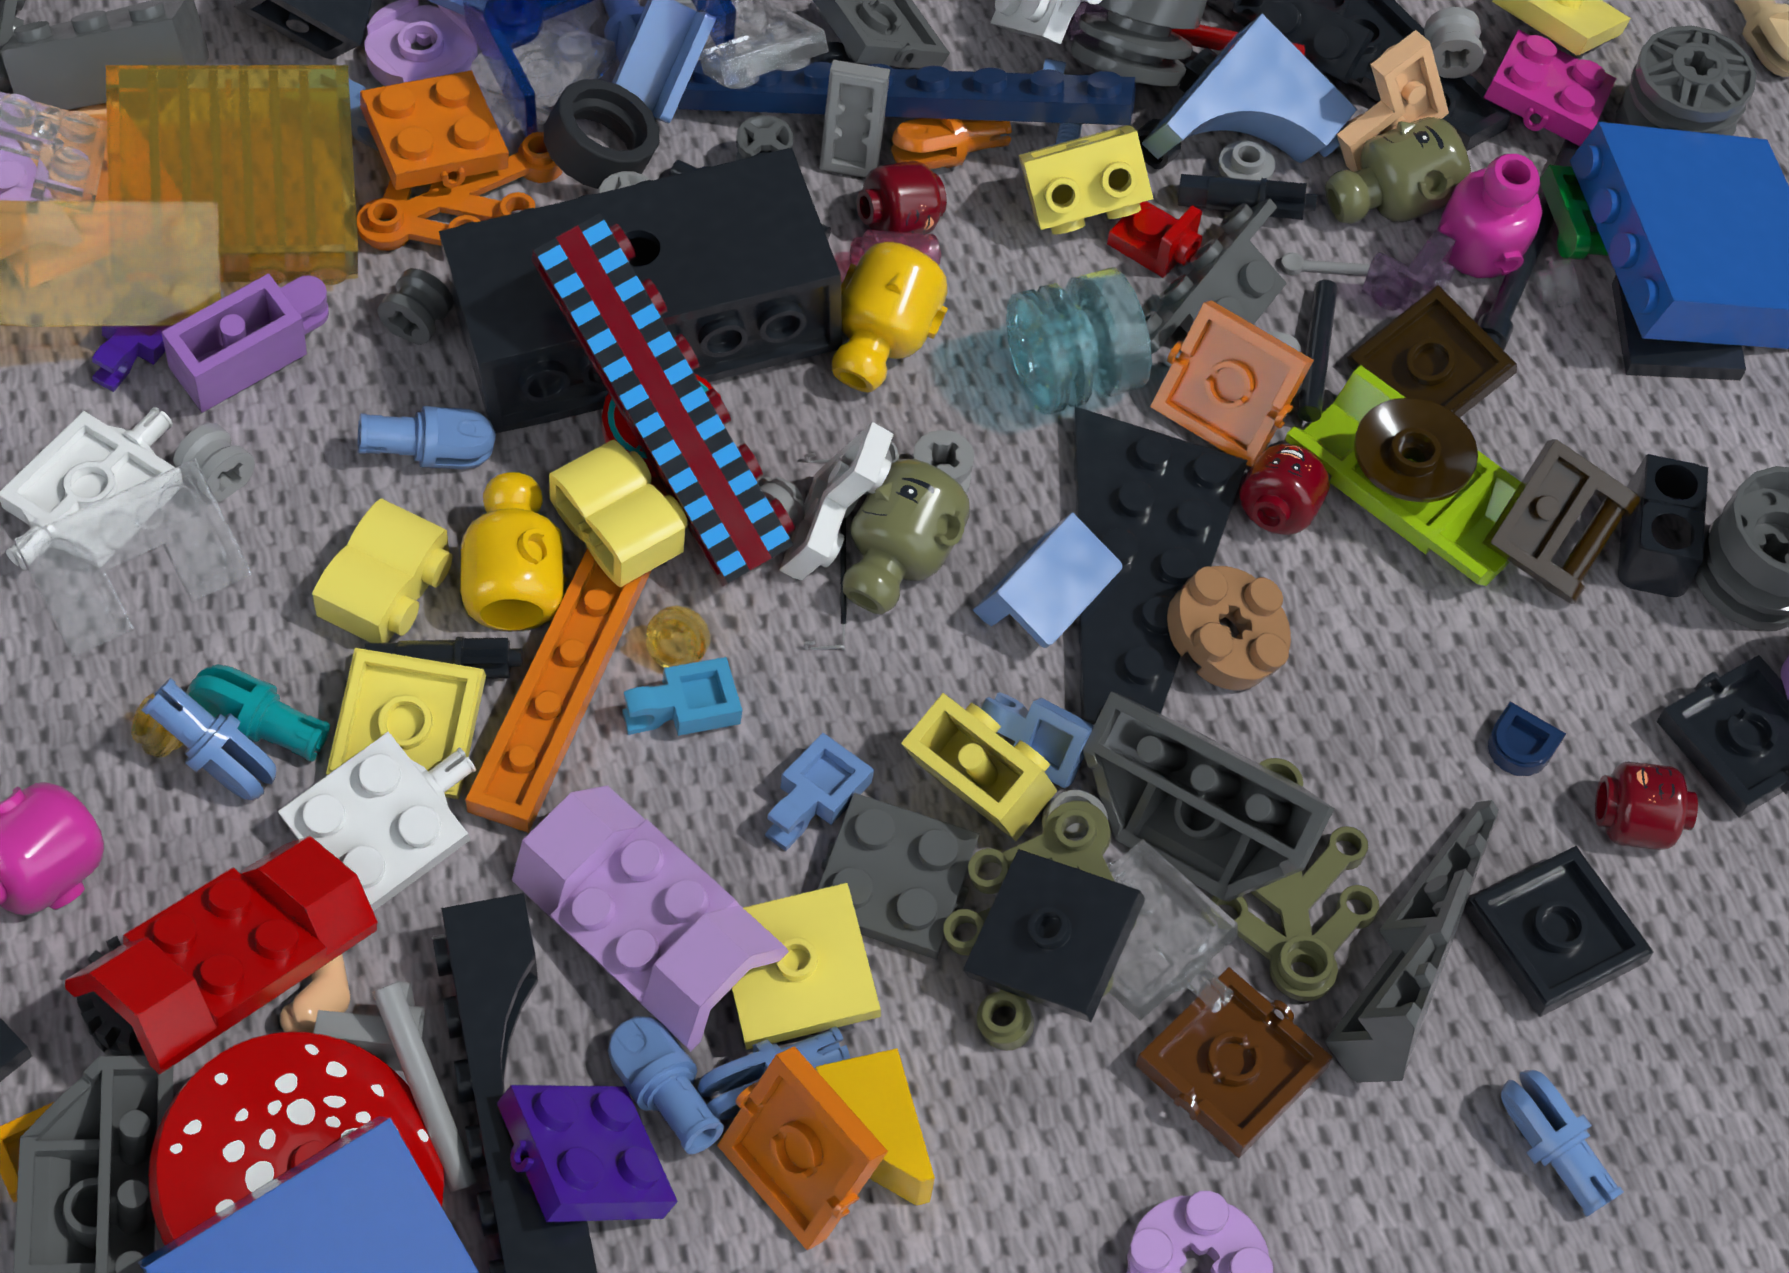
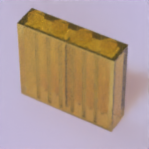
[106,65,358,288]

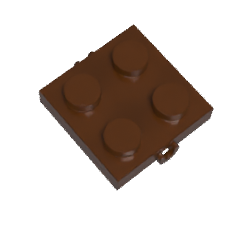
[1135,967,1333,1158]

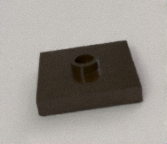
[1347,285,1517,417]

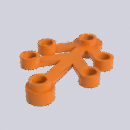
[356,132,563,251]

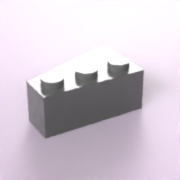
[0,0,209,118]

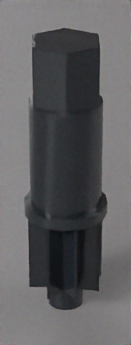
[1178,174,1317,220]
[364,636,523,679]

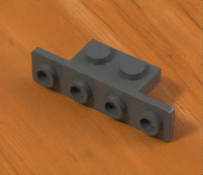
[1120,198,1287,366]

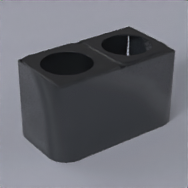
[1618,454,1709,597]

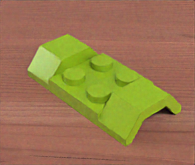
[1285,365,1521,586]

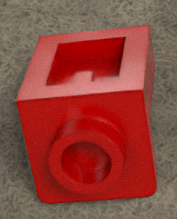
[1107,201,1202,278]

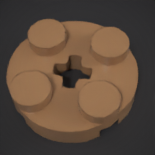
[1168,566,1291,690]

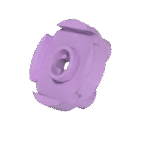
[364,0,479,86]
[1127,1191,1273,1273]

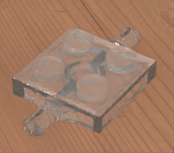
[466,1,617,133]
[1107,839,1238,1021]

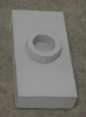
[819,60,890,177]

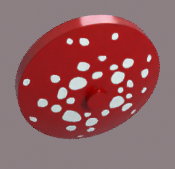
[149,1032,444,1245]

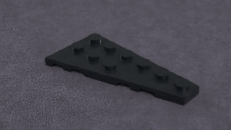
[1073,406,1248,725]

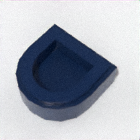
[1488,701,1566,776]

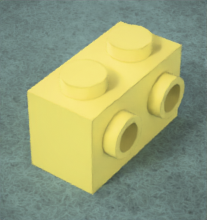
[1019,125,1153,234]
[901,693,1057,841]

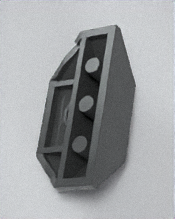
[1082,691,1335,902]
[13,1056,174,1273]

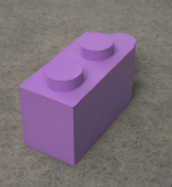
[161,273,329,413]

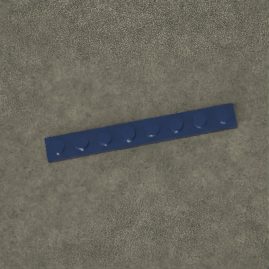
[678,58,1135,126]

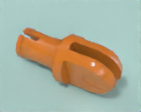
[891,118,1012,170]

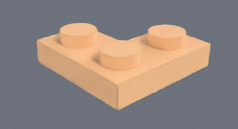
[1337,30,1449,172]

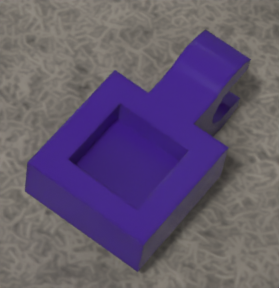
[92,282,189,392]

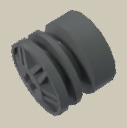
[1071,0,1207,86]
[1615,25,1757,136]
[1695,466,1789,631]

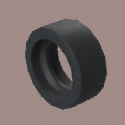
[543,79,660,189]

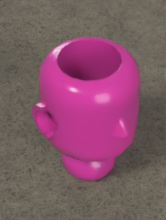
[1437,154,1542,278]
[0,782,104,915]

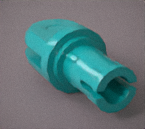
[186,664,331,762]

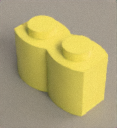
[549,440,688,587]
[312,498,453,643]

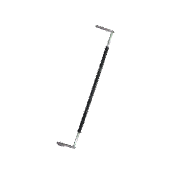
[803,453,847,651]

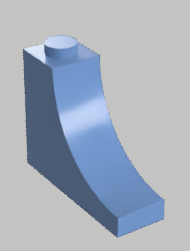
[1142,14,1357,163]

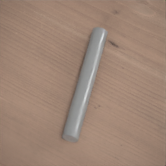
[372,981,477,1192]

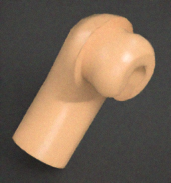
[280,954,351,1033]

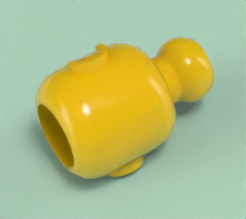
[831,242,948,392]
[460,472,567,631]

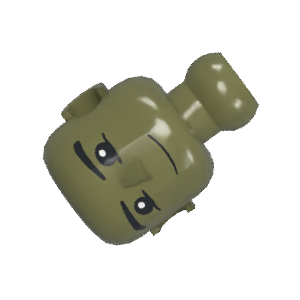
[1325,117,1471,224]
[842,459,970,614]

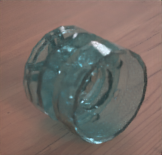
[1006,267,1152,414]

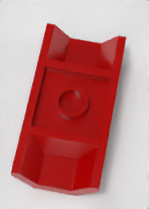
[65,836,378,1074]

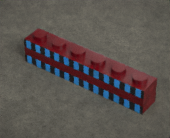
[532,213,795,587]

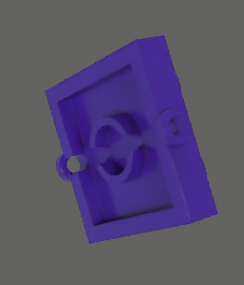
[497,1085,678,1222]

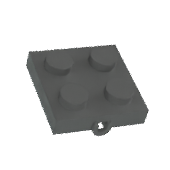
[813,0,950,69]
[818,793,980,960]

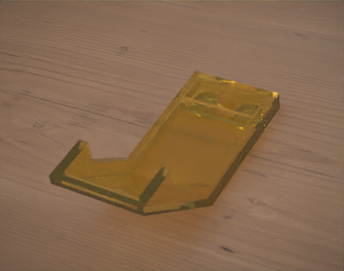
[0,199,221,327]

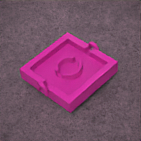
[1483,29,1617,146]

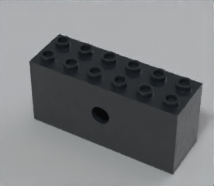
[439,147,842,434]

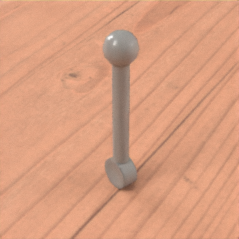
[1280,252,1401,282]

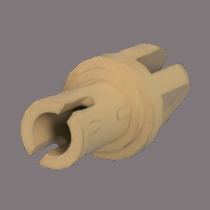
[1734,0,1789,77]

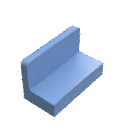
[612,0,716,123]
[973,512,1122,648]

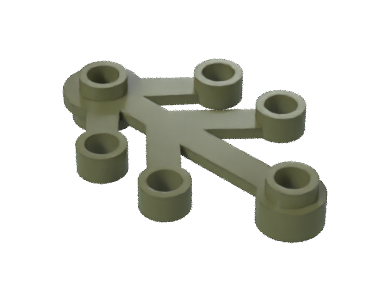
[1206,758,1379,1001]
[943,801,1137,1051]

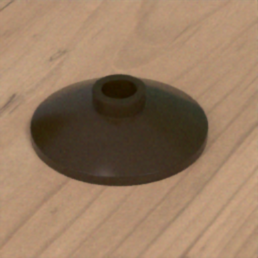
[1354,398,1478,503]

